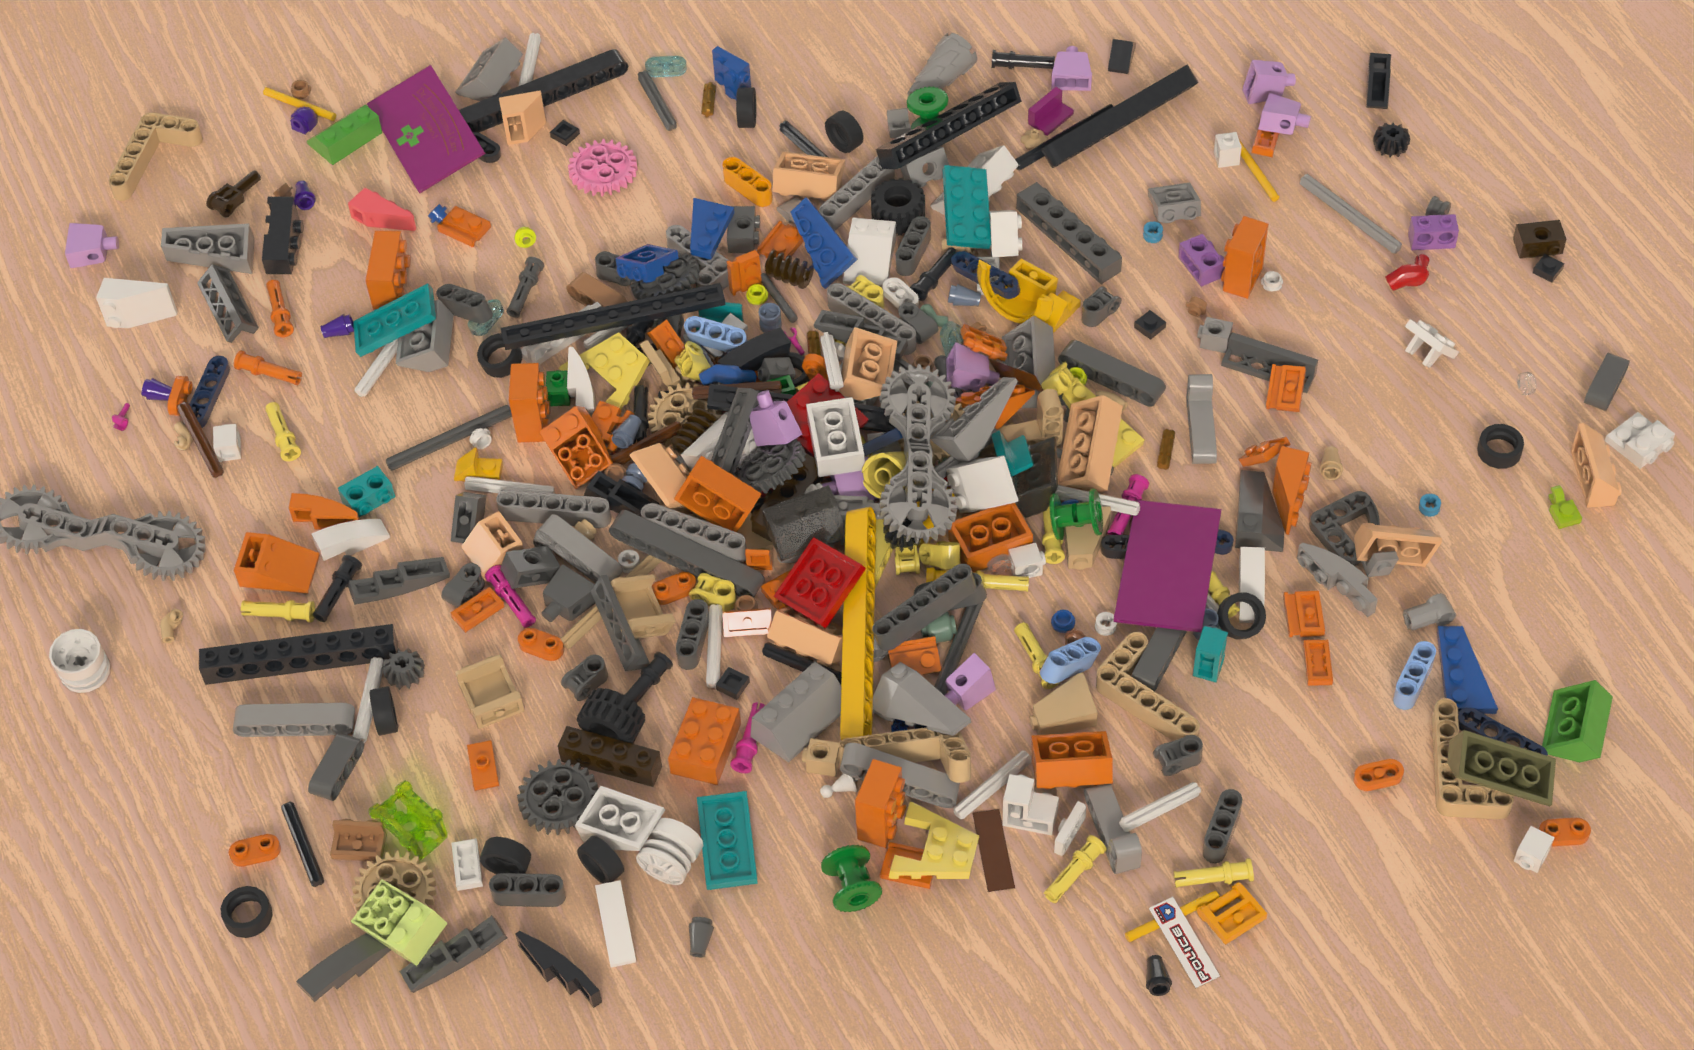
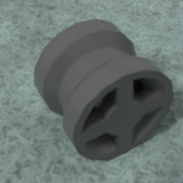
[1425,196,1451,216]

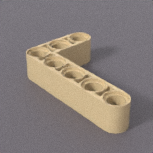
[108,113,203,201]
[976,389,1064,459]
[1096,632,1200,741]
[1432,698,1514,819]
[839,727,971,783]

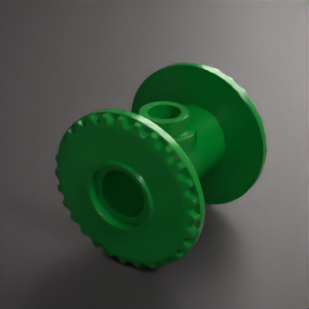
[906,86,949,130]
[1050,488,1103,540]
[821,845,882,912]

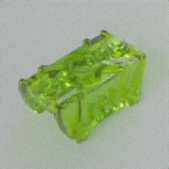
[368,780,448,861]

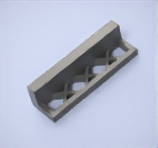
[197,264,259,343]
[1221,332,1318,393]
[711,388,759,475]
[590,575,650,672]

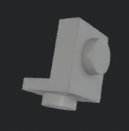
[887,108,911,139]
[1361,551,1399,577]

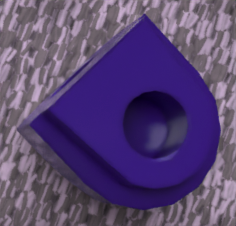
[290,106,318,135]

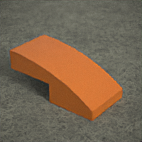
[745,549,773,570]

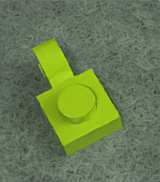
[1548,485,1582,529]

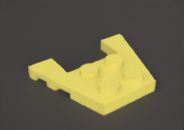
[558,332,650,417]
[889,802,979,879]

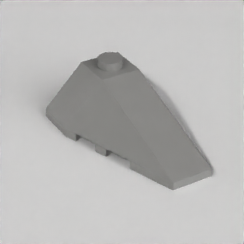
[930,377,1018,462]
[873,662,971,736]

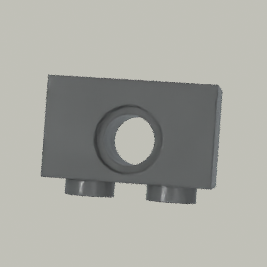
[727,206,760,253]
[500,546,560,589]

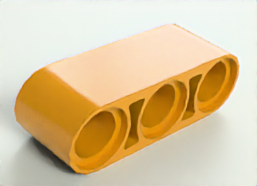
[722,157,773,207]

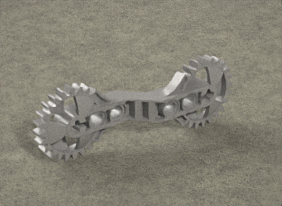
[879,364,958,544]
[0,485,205,581]

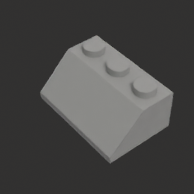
[455,37,523,101]
[396,299,454,372]

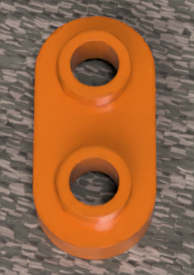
[802,354,829,382]
[168,376,193,416]
[652,572,696,605]
[518,628,564,661]
[1353,759,1404,791]
[1539,818,1591,846]
[229,834,281,867]

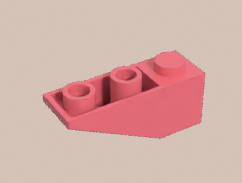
[348,188,416,231]

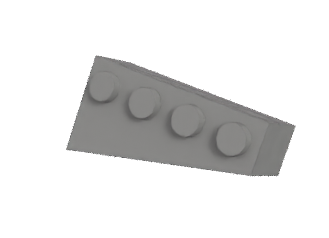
[161,224,254,274]

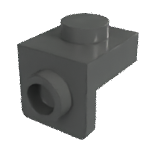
[758,357,796,382]

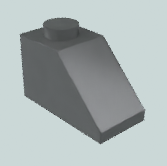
[451,492,486,543]

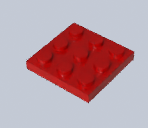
[787,373,869,458]
[773,537,866,629]

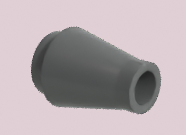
[689,917,714,958]

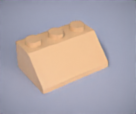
[773,152,845,201]
[839,327,897,401]
[1571,423,1621,508]
[630,443,692,515]
[1354,523,1442,567]
[767,607,843,666]

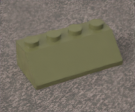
[1447,730,1556,807]

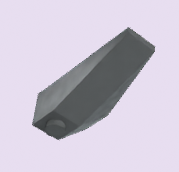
[1235,470,1284,552]

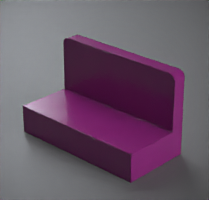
[1028,87,1074,136]

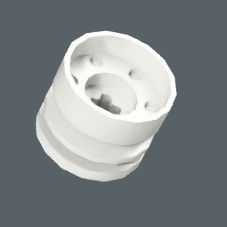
[49,629,110,693]
[636,818,704,885]

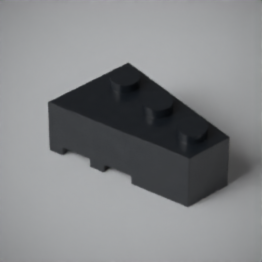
[262,197,304,274]

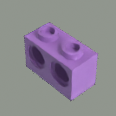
[1408,214,1459,251]
[1178,234,1225,287]

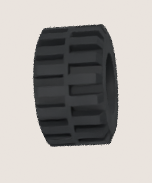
[871,178,925,236]
[577,688,645,744]

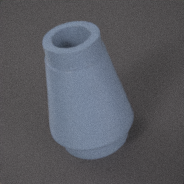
[948,284,981,306]
[612,415,641,449]

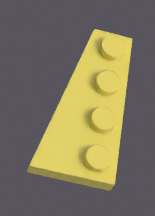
[1062,381,1145,468]

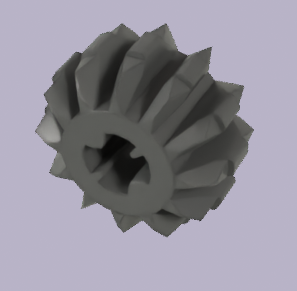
[383,648,425,690]

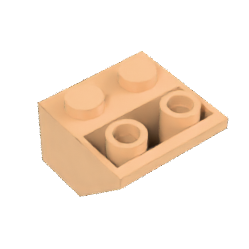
[499,90,546,145]
[461,511,524,581]

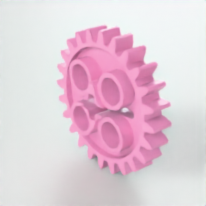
[568,139,638,196]

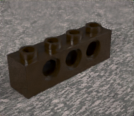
[750,453,825,545]
[558,726,662,787]

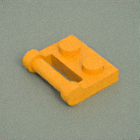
[1196,882,1267,945]

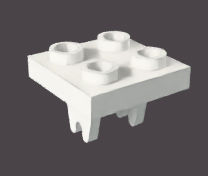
[1405,319,1459,368]

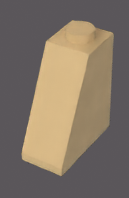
[1064,506,1111,570]
[1029,673,1097,735]

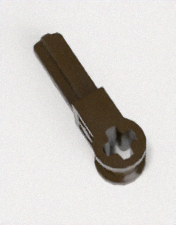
[206,170,261,217]

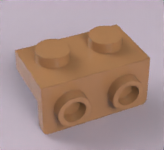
[330,819,387,861]

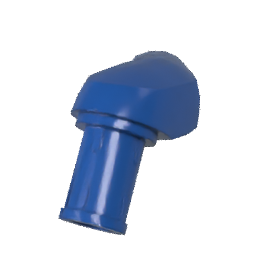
[699,364,757,386]

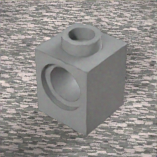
[1197,317,1233,353]

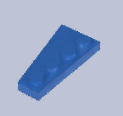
[790,197,858,289]
[1437,626,1498,714]

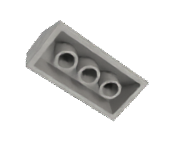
[1002,316,1055,409]
[750,662,841,762]

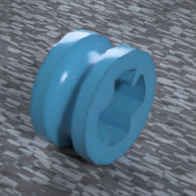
[1143,221,1163,243]
[1419,494,1441,517]

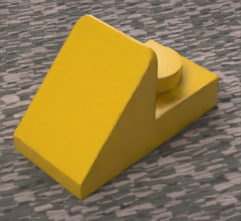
[1045,290,1081,333]
[454,448,503,481]

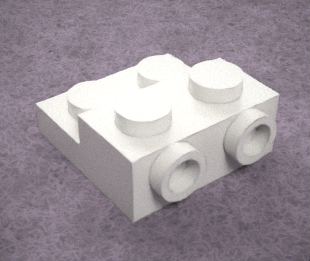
[1605,412,1675,469]

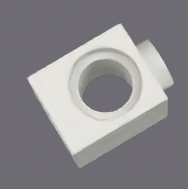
[1214,132,1241,168]
[213,424,241,462]
[1008,543,1046,578]
[1514,826,1555,873]

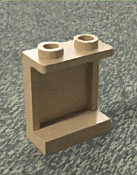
[611,574,675,639]
[455,654,524,729]

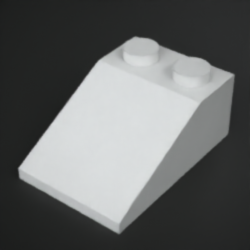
[843,218,896,288]
[96,278,178,328]
[946,456,1019,513]
[575,786,665,851]

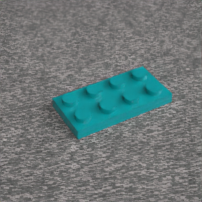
[942,165,991,249]
[353,283,436,357]
[697,791,758,890]

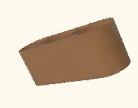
[566,272,628,307]

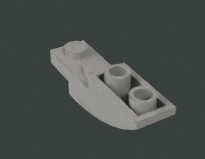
[1297,543,1378,617]

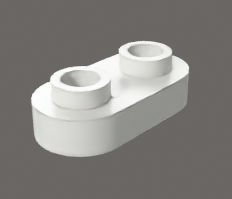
[882,278,919,309]

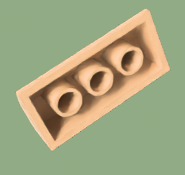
[1056,395,1123,493]

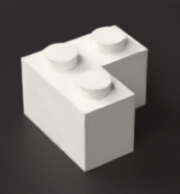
[989,210,1022,257]
[1003,774,1059,835]

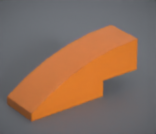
[289,493,359,530]

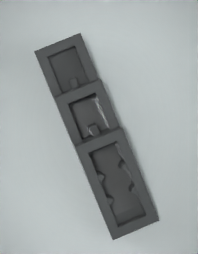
[814,310,908,360]
[348,557,450,605]
[399,915,507,993]
[296,933,391,1002]

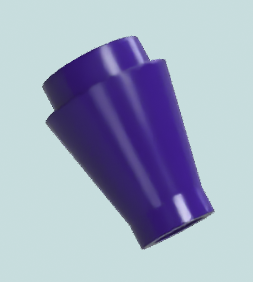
[294,181,316,210]
[320,314,354,338]
[141,378,172,401]

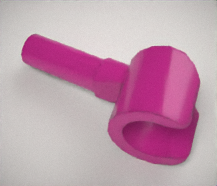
[784,327,805,355]
[112,403,130,431]

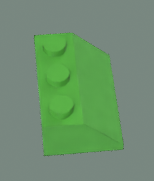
[307,105,382,165]
[1542,680,1613,763]

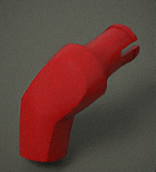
[1385,254,1430,291]

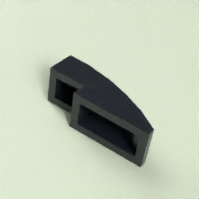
[1366,53,1391,109]
[718,327,791,371]
[584,471,659,517]

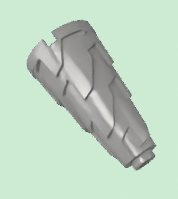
[907,33,977,96]

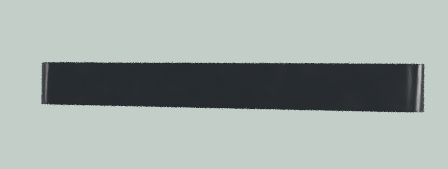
[459,49,629,133]
[1041,64,1199,168]

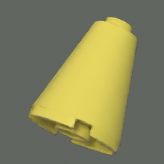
[862,451,906,498]

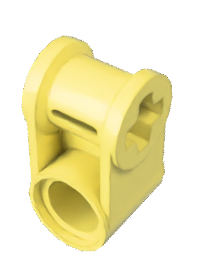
[847,275,884,309]
[674,341,711,382]
[1041,362,1079,396]
[919,541,960,569]
[895,545,920,575]
[689,573,737,611]

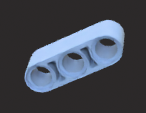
[684,316,748,353]
[1039,637,1101,684]
[1393,641,1436,710]

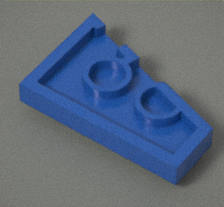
[690,198,735,260]

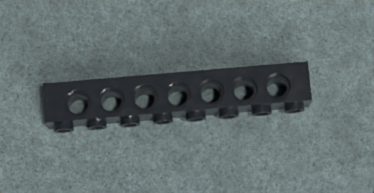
[876,82,1022,169]
[199,624,398,685]

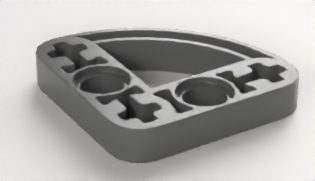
[1309,491,1380,566]

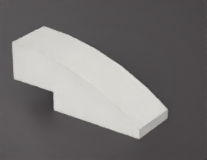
[567,347,596,416]
[311,519,390,561]
[1239,547,1265,623]
[595,880,636,968]

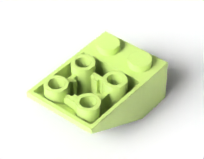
[351,879,448,966]

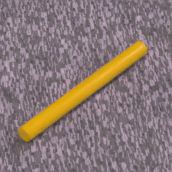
[263,87,336,121]
[1239,139,1279,202]
[1125,890,1220,943]

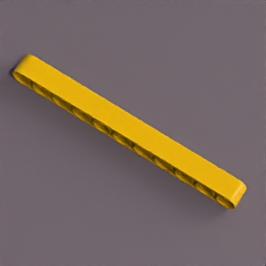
[840,506,876,740]

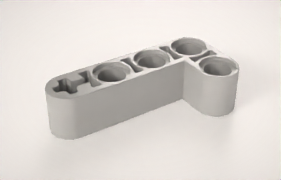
[666,225,729,290]
[1186,374,1217,464]
[533,514,623,583]
[1084,784,1142,874]

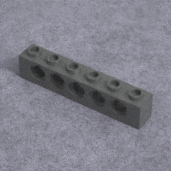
[1016,182,1122,284]

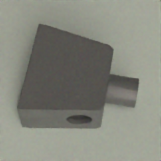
[541,565,595,622]

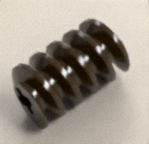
[765,250,814,289]
[671,408,718,454]

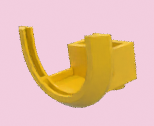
[977,258,1058,324]

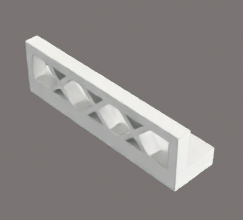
[521,302,601,365]

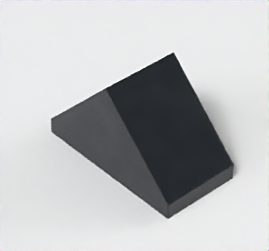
[1108,39,1136,74]

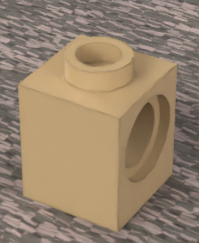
[802,738,840,777]

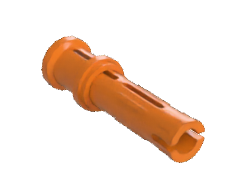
[266,280,294,338]
[234,350,302,385]

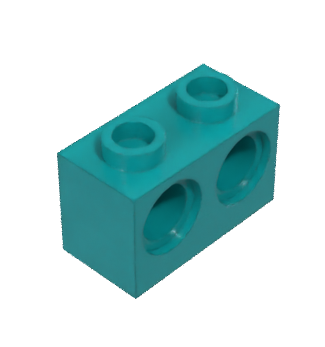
[338,466,395,517]
[1193,626,1228,683]

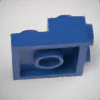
[712,46,751,100]
[616,244,679,283]

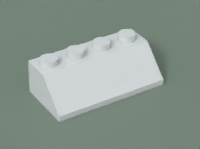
[930,145,1019,215]

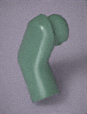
[920,304,949,327]

